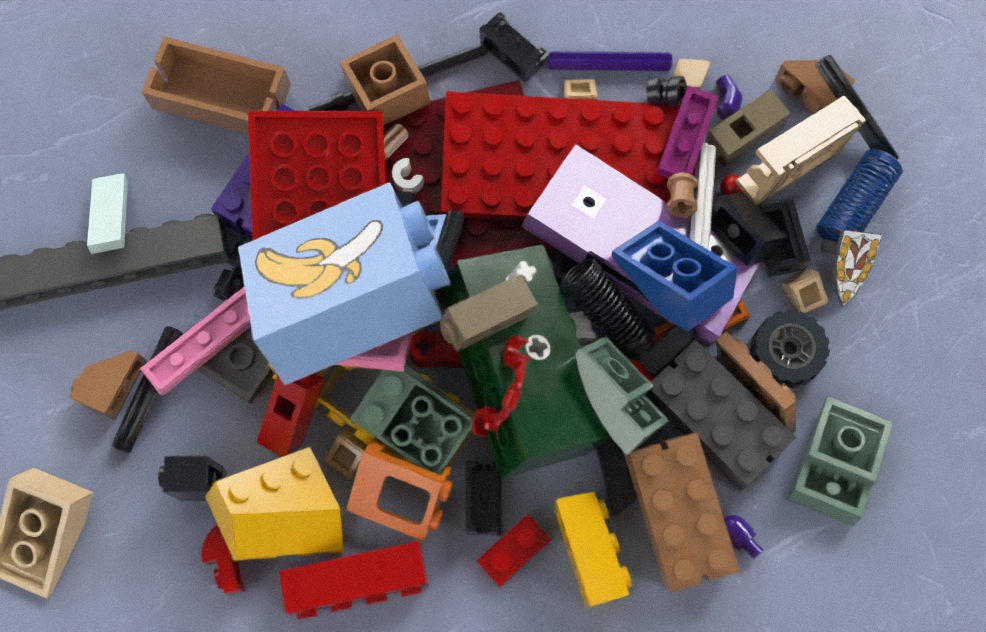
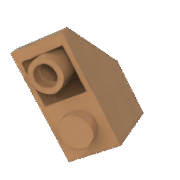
[775,60,855,114]

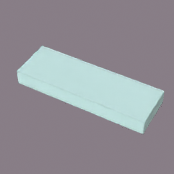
[87,173,128,254]

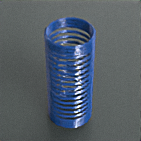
[816,149,903,242]

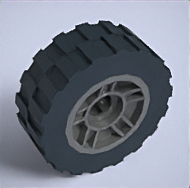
[750,310,830,388]

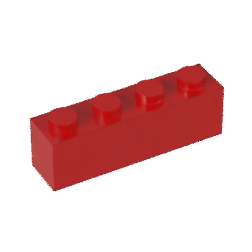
[279,541,429,620]

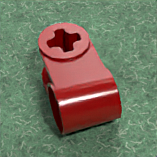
[409,331,463,368]

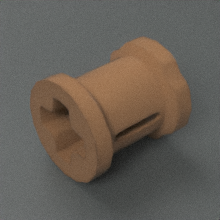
[667,173,697,217]

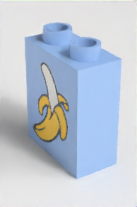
[238,182,450,385]

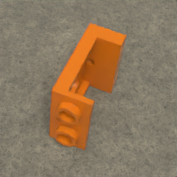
[346,437,453,541]

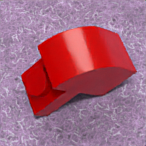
[201,524,245,596]

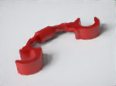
[472,335,529,438]

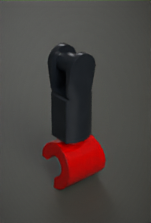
[631,325,697,382]

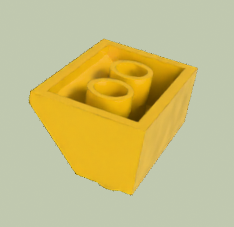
[554,492,632,609]

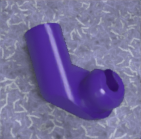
[716,74,743,120]

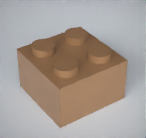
[340,34,431,126]

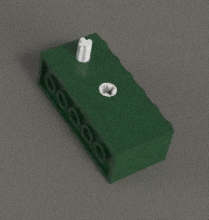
[439,245,612,479]

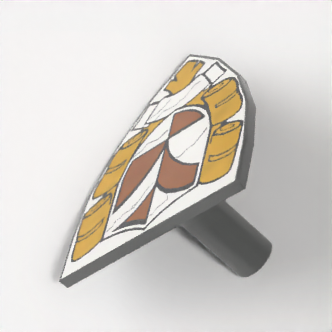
[821,229,882,307]

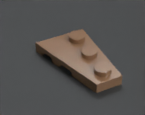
[716,332,796,433]

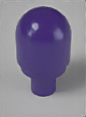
[724,515,764,559]

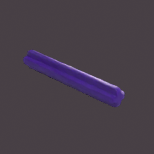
[548,51,673,71]

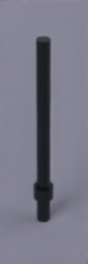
[308,43,488,111]

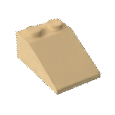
[0,468,93,599]

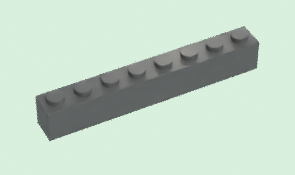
[0,213,230,310]

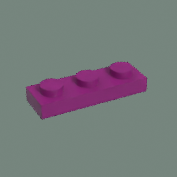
[656,85,719,178]

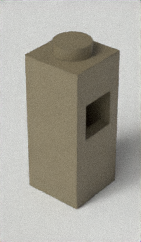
[705,89,791,167]
[440,274,539,352]

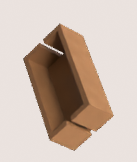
[141,36,291,134]
[624,433,740,593]

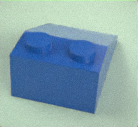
[612,220,737,332]

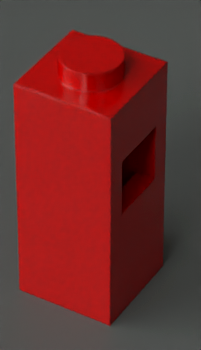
[256,373,325,457]

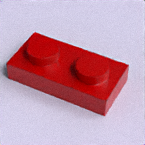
[476,513,551,588]

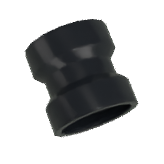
[646,76,687,108]

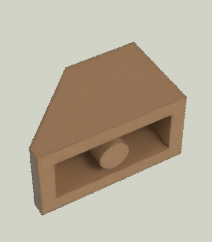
[69,350,147,420]

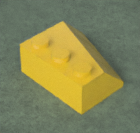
[205,447,344,561]

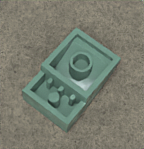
[575,337,669,455]
[788,396,893,526]

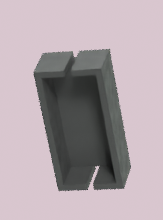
[645,340,797,491]

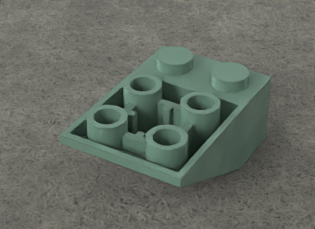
[350,364,473,475]

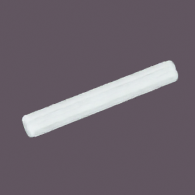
[690,143,716,250]

